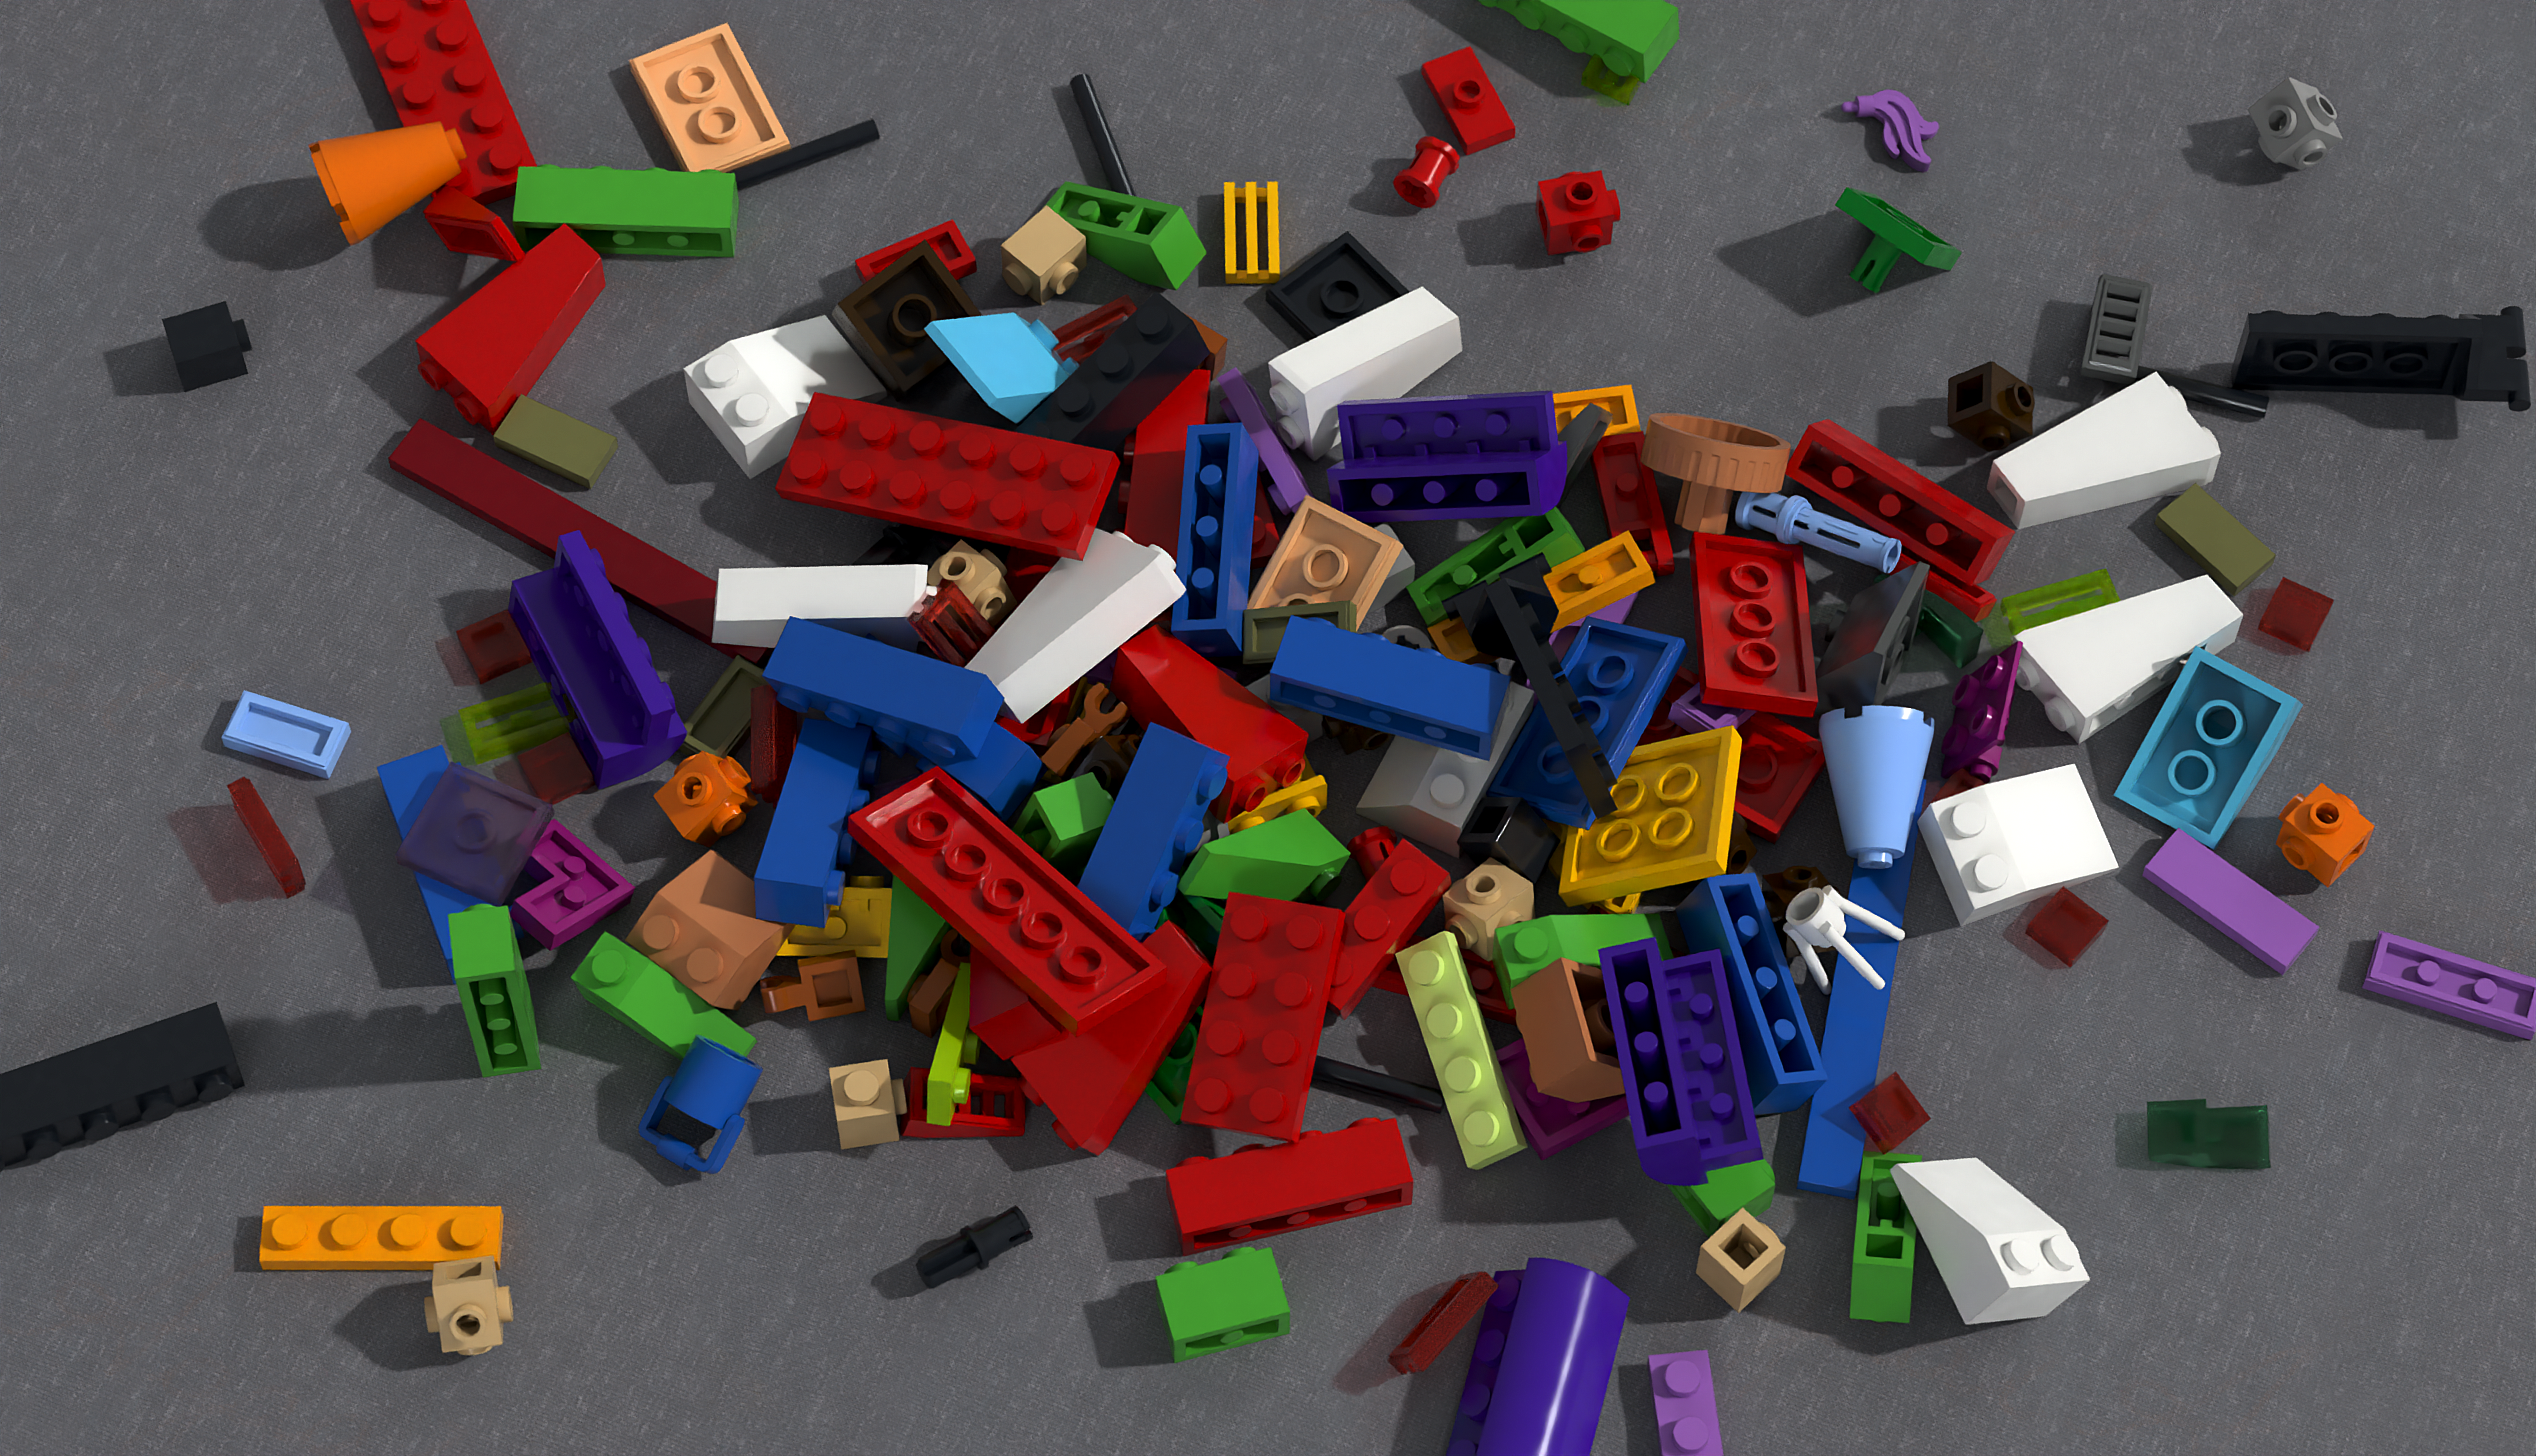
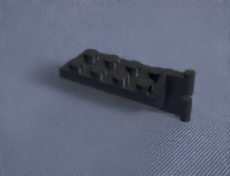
[2231,306,2531,412]
[1441,552,1618,819]

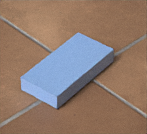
[221,690,351,779]

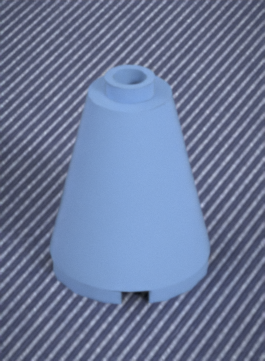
[1819,705,1934,869]

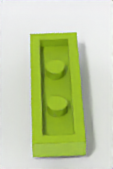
[927,962,981,1126]

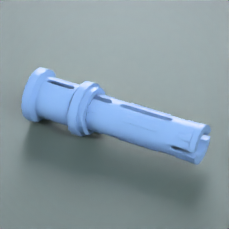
[1735,491,1902,573]

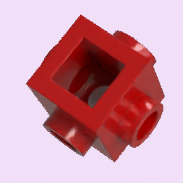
[1535,170,1621,256]

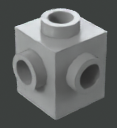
[2248,77,2343,170]

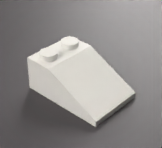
[684,315,887,479]
[1917,764,2119,926]
[1889,1158,2090,1325]

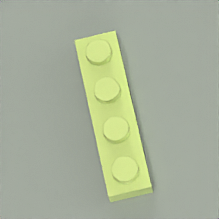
[1395,931,1528,1170]

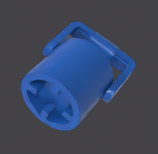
[638,1034,763,1174]

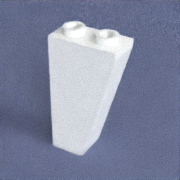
[1268,287,1462,461]
[1987,372,2221,529]
[965,528,1187,724]
[712,564,937,653]
[2012,574,2243,745]

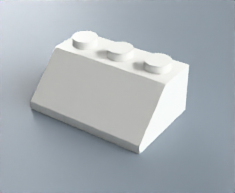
[1356,681,1535,858]

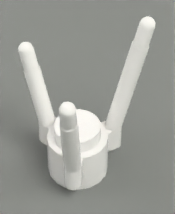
[1783,885,1905,995]

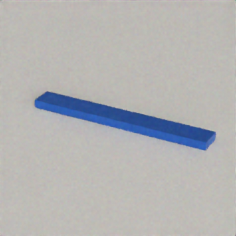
[1796,779,1927,1200]

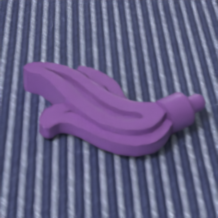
[1841,89,1939,172]

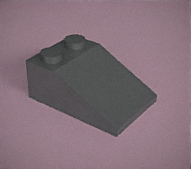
[1814,561,1930,719]

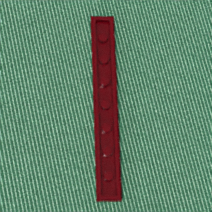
[388,418,775,668]

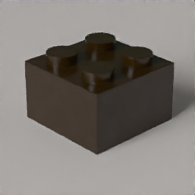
[832,240,983,402]

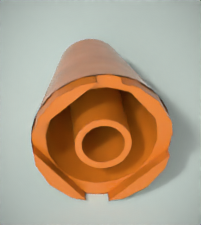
[308,121,467,246]

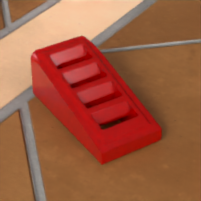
[423,186,525,262]
[901,1067,1025,1138]

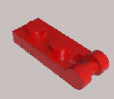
[1590,431,1675,576]

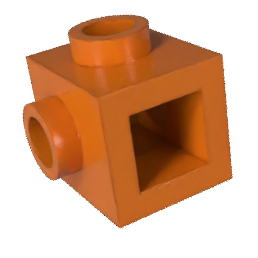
[653,750,759,847]
[2276,783,2375,887]

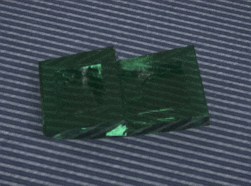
[1872,574,1984,670]
[2147,1099,2271,1169]

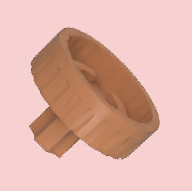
[1640,413,1791,535]

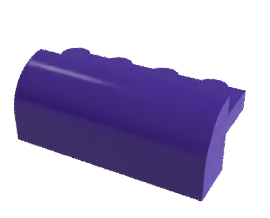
[1327,391,1567,523]
[508,530,688,790]
[1598,937,1764,1186]
[1446,1257,1630,1456]

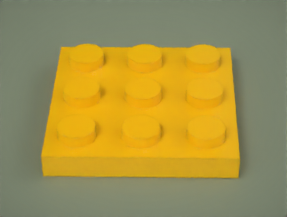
[1558,725,1742,907]

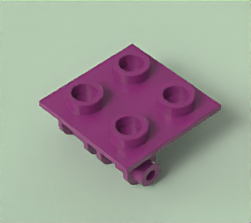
[1941,640,2023,784]

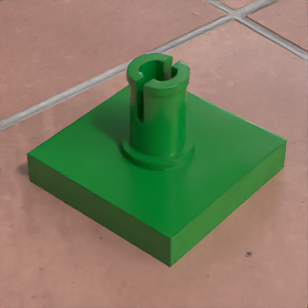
[1835,187,1962,294]

